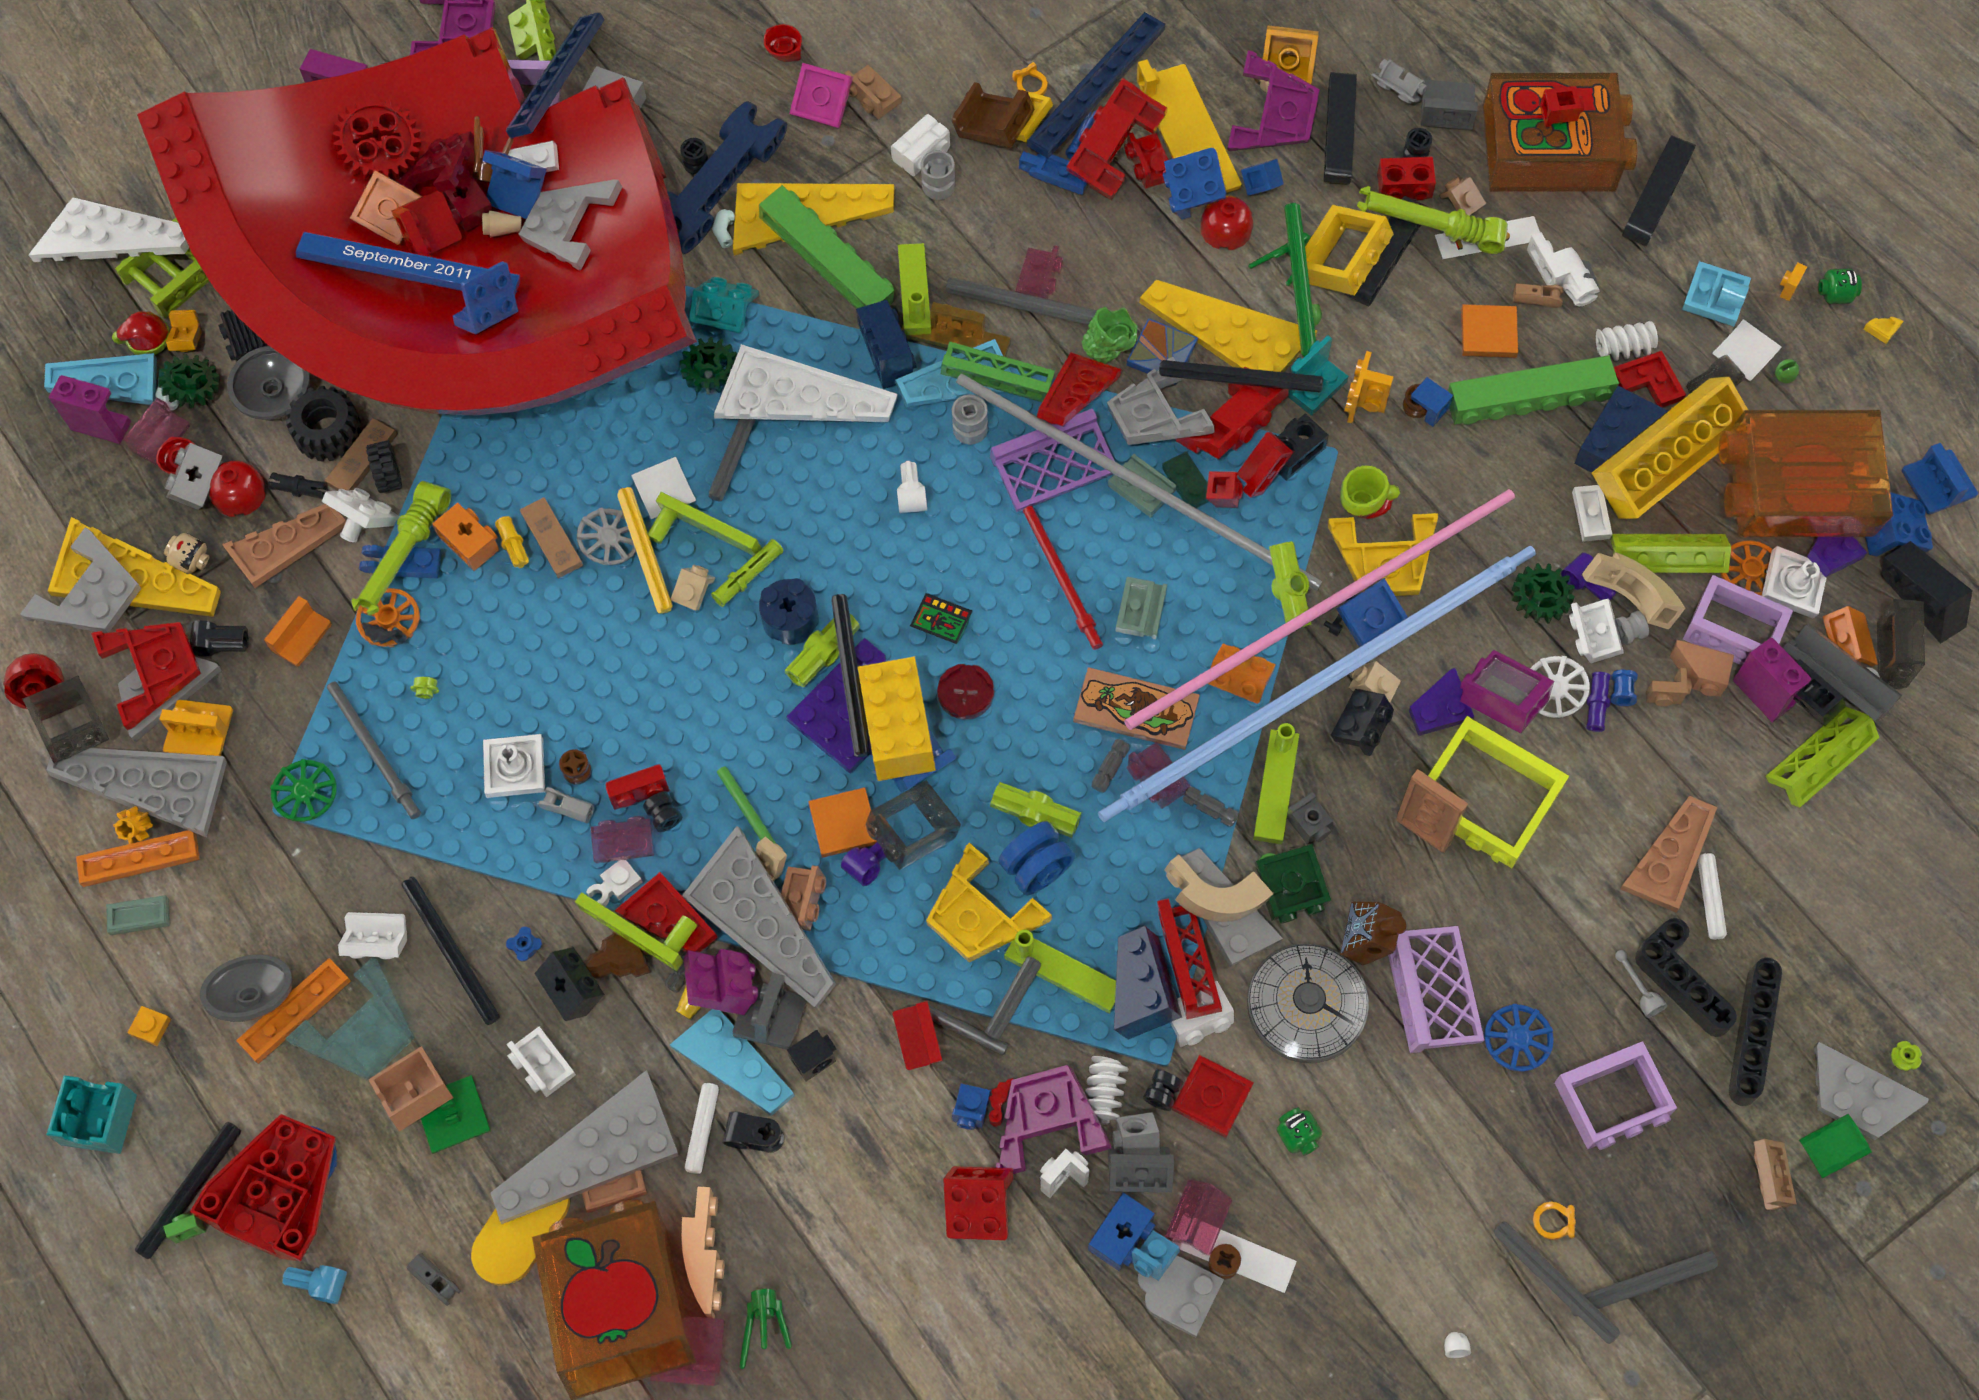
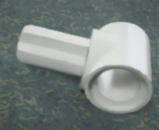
[897,461,927,513]

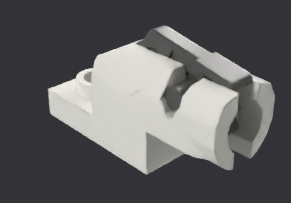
[1527,232,1600,307]

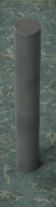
[929,1006,1009,1056]

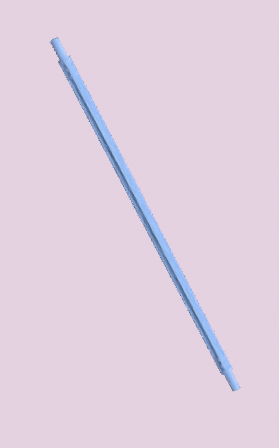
[1098,546,1536,822]

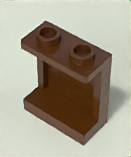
[951,82,1035,148]

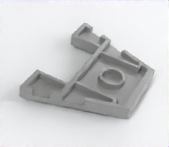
[519,180,622,270]
[1107,357,1215,445]
[20,527,141,633]

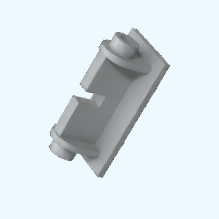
[1371,59,1427,104]

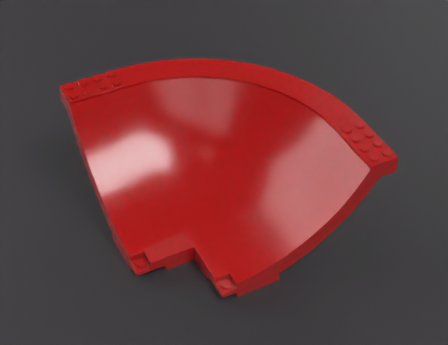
[137,27,697,416]

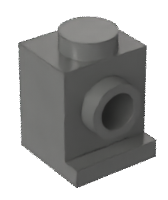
[1287,792,1333,845]

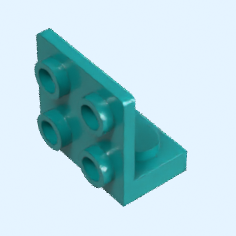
[689,277,759,333]
[1287,335,1349,416]

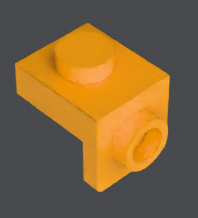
[166,310,202,352]

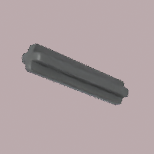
[985,956,1041,1040]

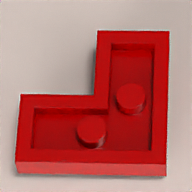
[1614,351,1686,408]

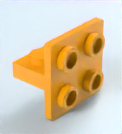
[1344,351,1394,423]
[159,700,233,756]

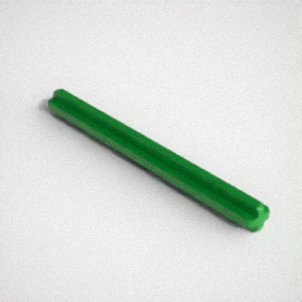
[1284,203,1316,357]

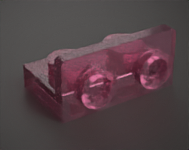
[1015,245,1063,299]
[1127,742,1191,809]
[590,816,654,864]

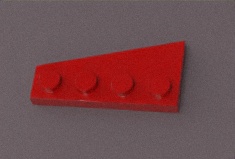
[1037,352,1122,426]

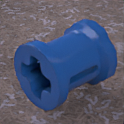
[1611,669,1638,706]

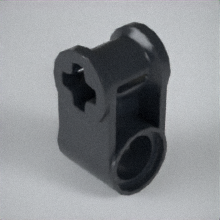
[722,1112,784,1153]

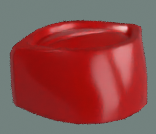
[764,24,802,62]
[156,437,195,480]

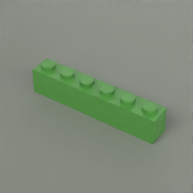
[759,185,894,309]
[1448,355,1619,425]

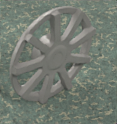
[577,507,636,565]

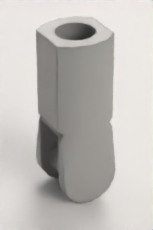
[538,787,594,823]

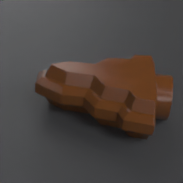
[584,920,651,978]

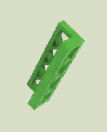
[941,342,1055,402]

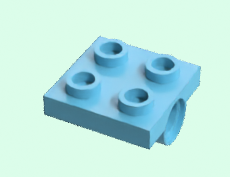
[1682,261,1751,327]

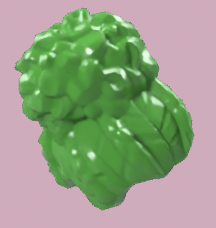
[1082,307,1138,364]

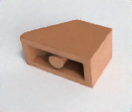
[1670,640,1734,697]

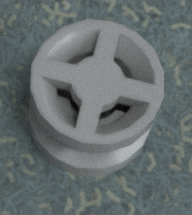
[1615,611,1649,645]

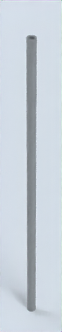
[956,373,1323,591]

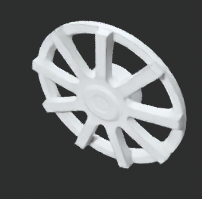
[1525,656,1590,718]

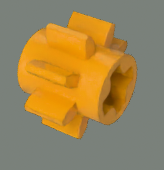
[113,806,153,844]

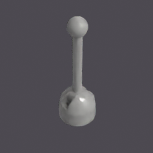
[1615,950,1668,1018]

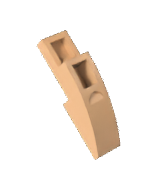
[681,1187,725,1319]

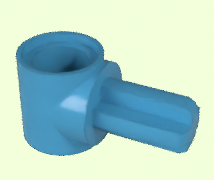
[283,1265,347,1304]

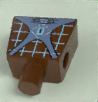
[1340,902,1406,965]

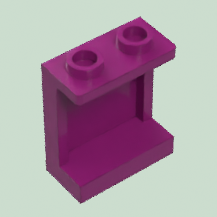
[48,375,132,444]
[1733,638,1811,723]

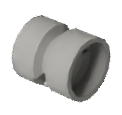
[920,150,956,200]
[952,394,988,445]

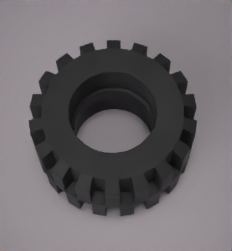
[285,386,362,462]

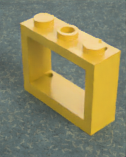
[1305,205,1394,296]

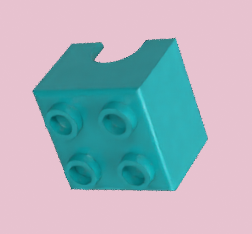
[46,1075,137,1154]

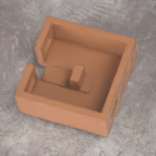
[368,1046,453,1132]

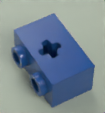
[1088,1192,1156,1271]

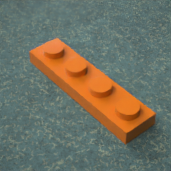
[76,830,200,887]
[236,958,351,1064]

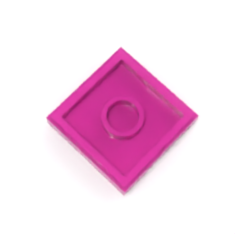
[789,63,853,128]

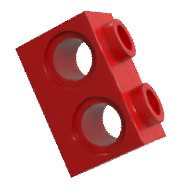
[1377,157,1436,200]

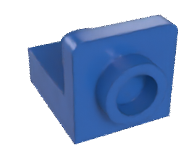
[952,1084,991,1130]

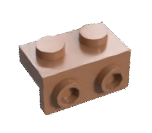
[781,865,826,931]

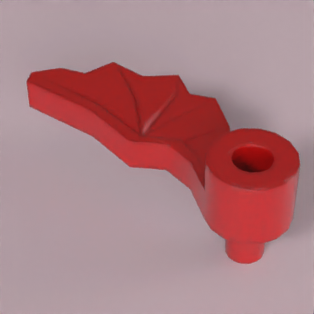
[989,1078,1014,1127]

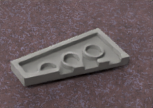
[1182,848,1283,967]

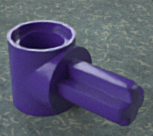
[1561,552,1616,601]
[841,836,897,886]

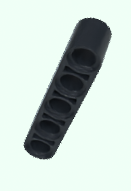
[1323,72,1357,184]
[1622,135,1696,246]
[1344,196,1428,307]
[1729,957,1782,1106]

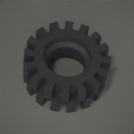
[366,440,402,494]

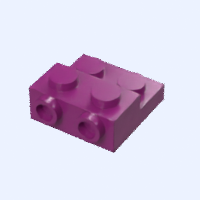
[684,949,758,1015]

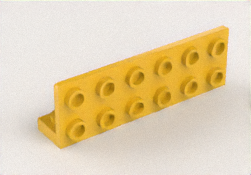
[1137,59,1241,193]

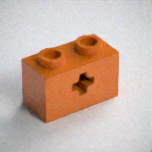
[432,503,499,571]

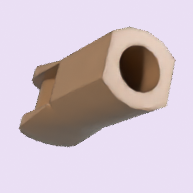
[1513,283,1563,308]

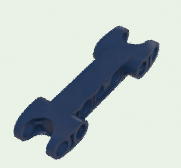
[667,101,787,254]

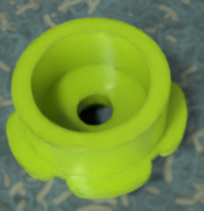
[410,677,439,699]
[1891,1041,1922,1071]

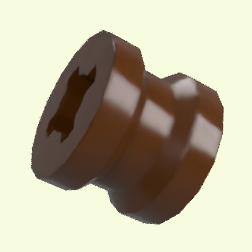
[1403,384,1427,418]
[559,749,592,785]
[1208,1244,1241,1280]

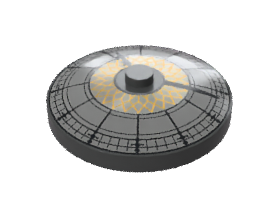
[1247,944,1369,1063]

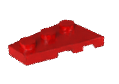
[615,872,718,953]

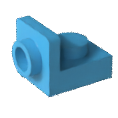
[1132,1230,1180,1281]

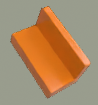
[264,596,332,667]
[1823,606,1878,667]

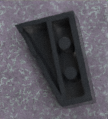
[1882,541,1973,644]

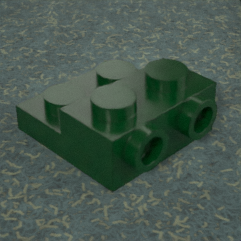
[1255,844,1331,924]

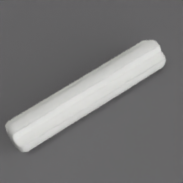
[1698,853,1727,940]
[685,1083,719,1174]

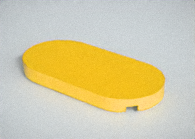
[471,1198,570,1286]

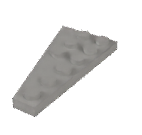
[46,746,227,837]
[682,826,836,1008]
[491,1070,678,1224]

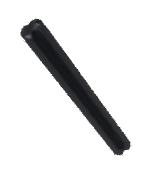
[135,1122,241,1259]

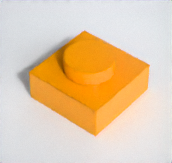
[1780,262,1807,301]
[127,1006,172,1046]

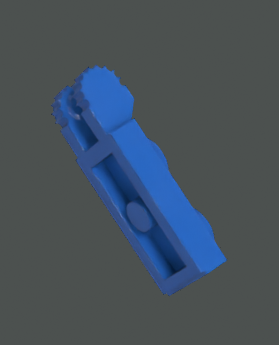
[359,545,442,578]

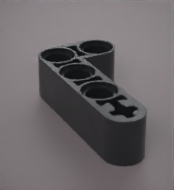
[1635,918,1737,1037]

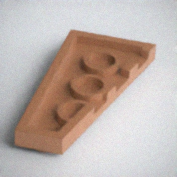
[222,504,346,588]
[1620,796,1717,912]

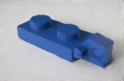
[1019,151,1088,195]

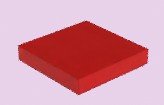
[1171,1055,1254,1138]

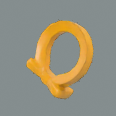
[1012,62,1047,95]
[1533,1202,1576,1240]

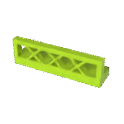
[1611,534,1731,573]
[1766,707,1880,808]

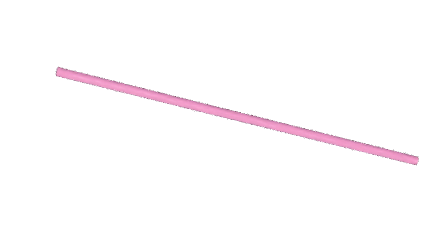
[1124,489,1515,730]

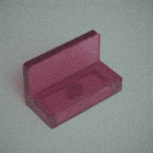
[124,398,190,466]
[1165,1180,1232,1256]

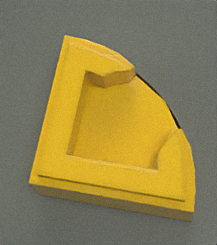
[1863,317,1904,344]

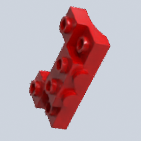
[1066,78,1167,201]
[1175,366,1288,459]

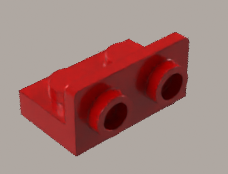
[1124,132,1168,189]

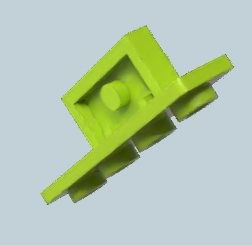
[508,0,556,61]

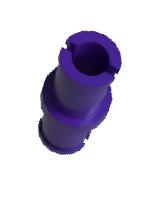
[1586,672,1611,732]

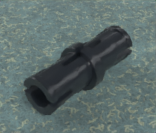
[268,472,328,499]

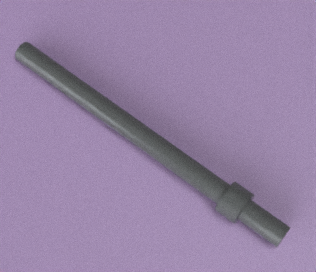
[327,681,421,819]

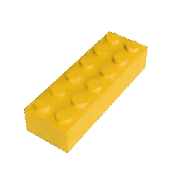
[1592,376,1756,519]

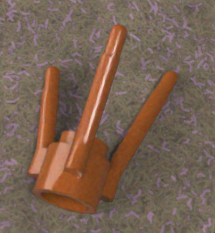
[473,116,514,182]

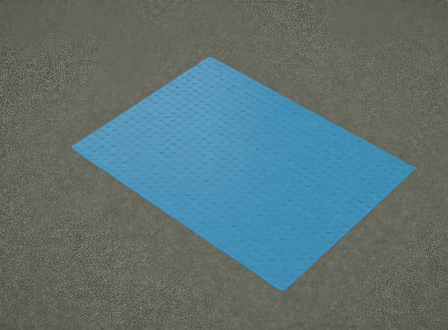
[272,286,1338,1067]

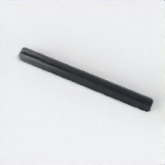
[1159,360,1323,393]
[831,594,870,757]
[401,877,500,1025]

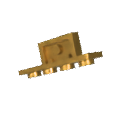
[901,302,1010,357]

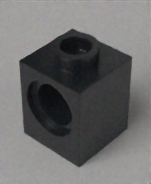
[787,1030,837,1082]

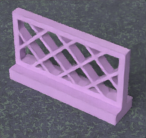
[1388,926,1484,1053]

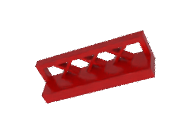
[1157,898,1222,1020]

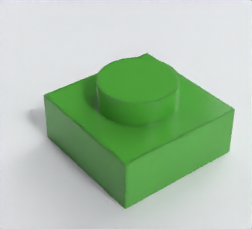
[164,1214,206,1244]

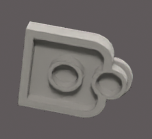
[1138,1256,1224,1338]

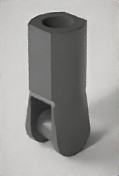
[407,1253,461,1306]

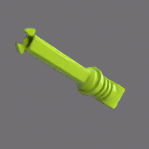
[1357,186,1508,254]
[351,481,451,616]

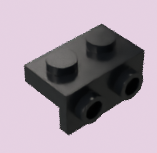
[1331,689,1394,756]

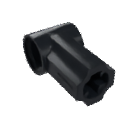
[189,620,249,657]

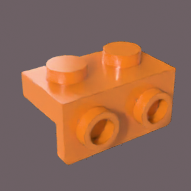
[1208,643,1276,704]

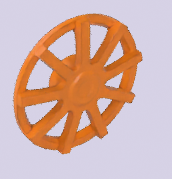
[1720,541,1773,596]
[356,588,420,648]

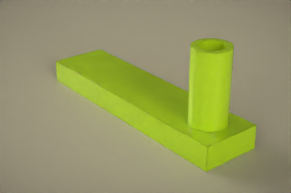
[898,243,931,335]
[648,492,762,556]
[1253,723,1299,845]
[575,892,697,971]
[1004,930,1116,1014]

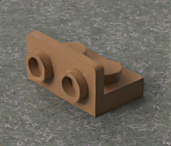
[844,65,902,120]
[1754,1139,1797,1210]

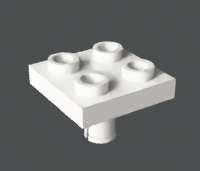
[322,488,400,542]
[1762,546,1826,618]
[483,734,545,798]

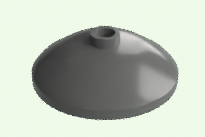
[227,346,310,420]
[200,955,293,1022]

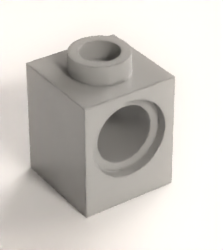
[1112,1112,1160,1155]

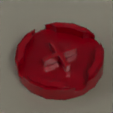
[937,664,994,720]

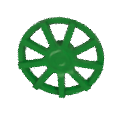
[270,759,337,822]

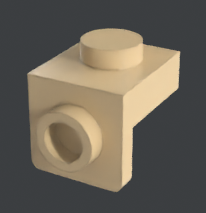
[671,565,715,611]
[1349,661,1401,702]
[755,836,787,882]

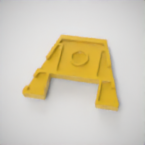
[1328,513,1438,596]
[926,843,1052,963]

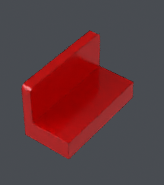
[1237,432,1293,497]
[892,1001,942,1070]

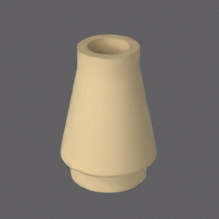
[482,210,521,238]

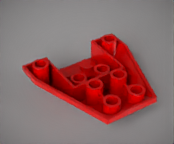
[190,1114,336,1262]

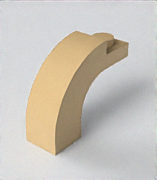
[1582,553,1686,629]
[1165,854,1273,922]

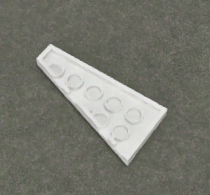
[29,198,189,262]

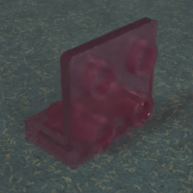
[650,1315,725,1386]

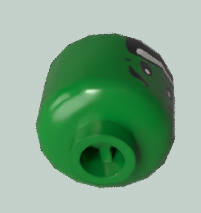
[1818,269,1862,304]
[1277,1107,1323,1156]

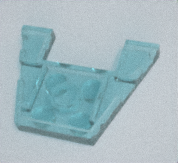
[285,957,414,1081]

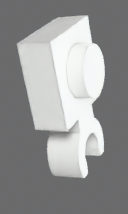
[586,857,643,907]

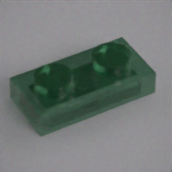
[1162,452,1209,508]

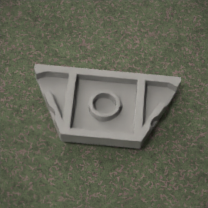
[118,657,222,742]
[1814,1042,1929,1140]

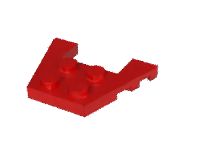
[91,622,201,730]

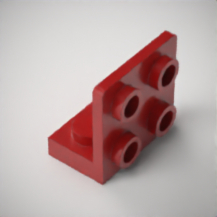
[391,190,462,257]
[943,1166,1013,1241]

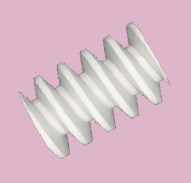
[1596,321,1658,361]
[1084,1056,1128,1125]

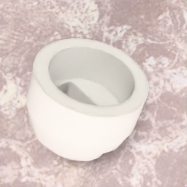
[1444,1332,1471,1358]

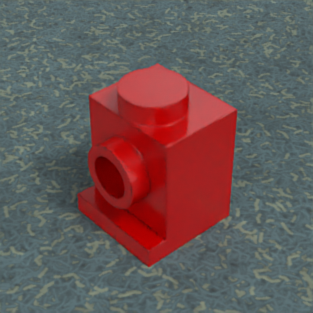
[1540,86,1584,128]
[1206,471,1243,508]

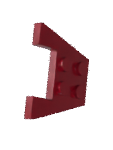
[397,131,474,192]

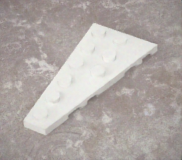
[714,344,897,422]

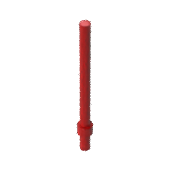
[1023,506,1103,650]

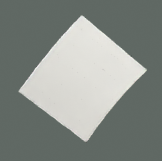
[1712,319,1781,381]
[631,457,696,519]

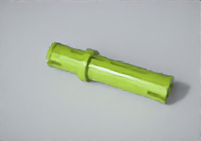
[711,539,784,607]

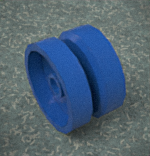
[999,821,1075,896]

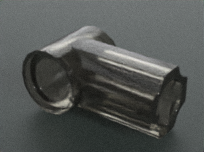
[1686,355,1745,394]

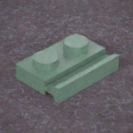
[1108,454,1177,518]
[1116,577,1167,639]

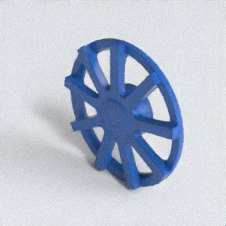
[1485,1004,1553,1071]

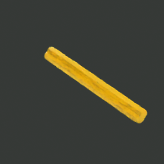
[617,487,673,614]

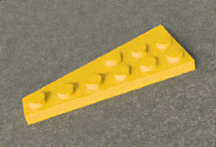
[733,183,895,256]
[1139,280,1317,372]
[48,517,221,617]

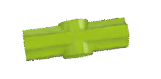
[1269,541,1312,627]
[785,614,860,688]
[990,782,1081,838]

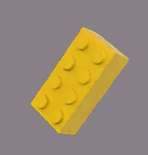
[858,656,936,781]

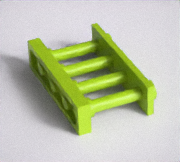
[115,218,209,319]

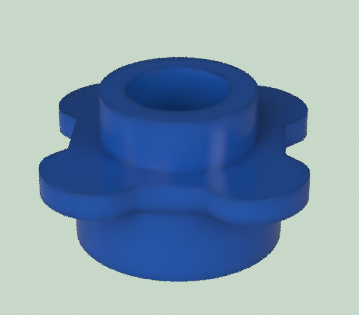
[506,927,542,962]

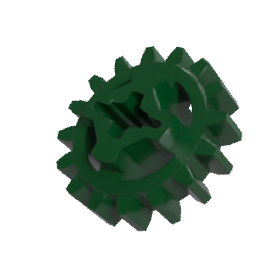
[679,337,737,395]
[158,354,220,408]
[1511,563,1575,624]

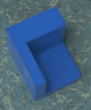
[1241,159,1284,195]
[1411,377,1453,427]

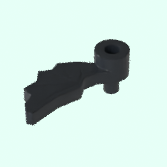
[1324,595,1355,636]
[362,622,407,644]

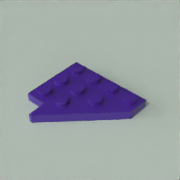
[786,638,886,774]

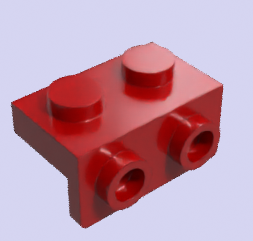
[606,764,670,810]

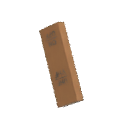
[325,418,397,491]
[520,497,583,578]

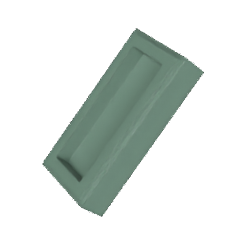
[106,895,170,935]

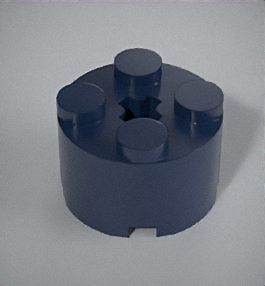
[759,578,819,645]

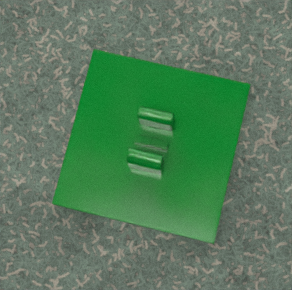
[420,1075,491,1154]

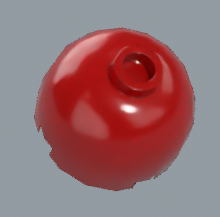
[1200,196,1253,250]
[208,461,266,517]
[3,653,64,709]

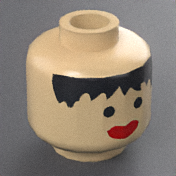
[164,533,209,574]

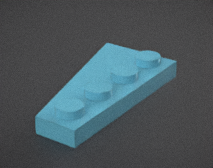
[895,339,1011,407]
[44,353,157,406]
[670,1009,794,1116]

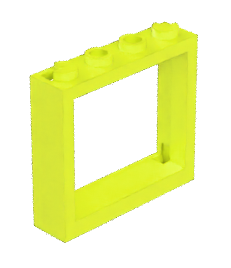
[1428,716,1569,868]

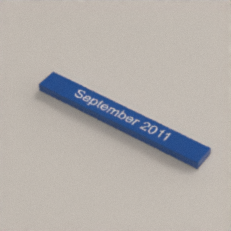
[296,232,520,294]

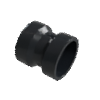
[1403,128,1432,158]
[680,138,708,175]
[643,791,683,832]
[1143,1069,1183,1111]

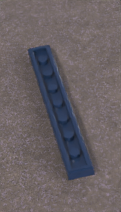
[506,12,604,139]
[1027,12,1166,158]

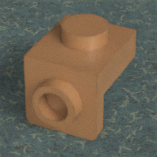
[1439,177,1486,215]
[1646,667,1692,706]

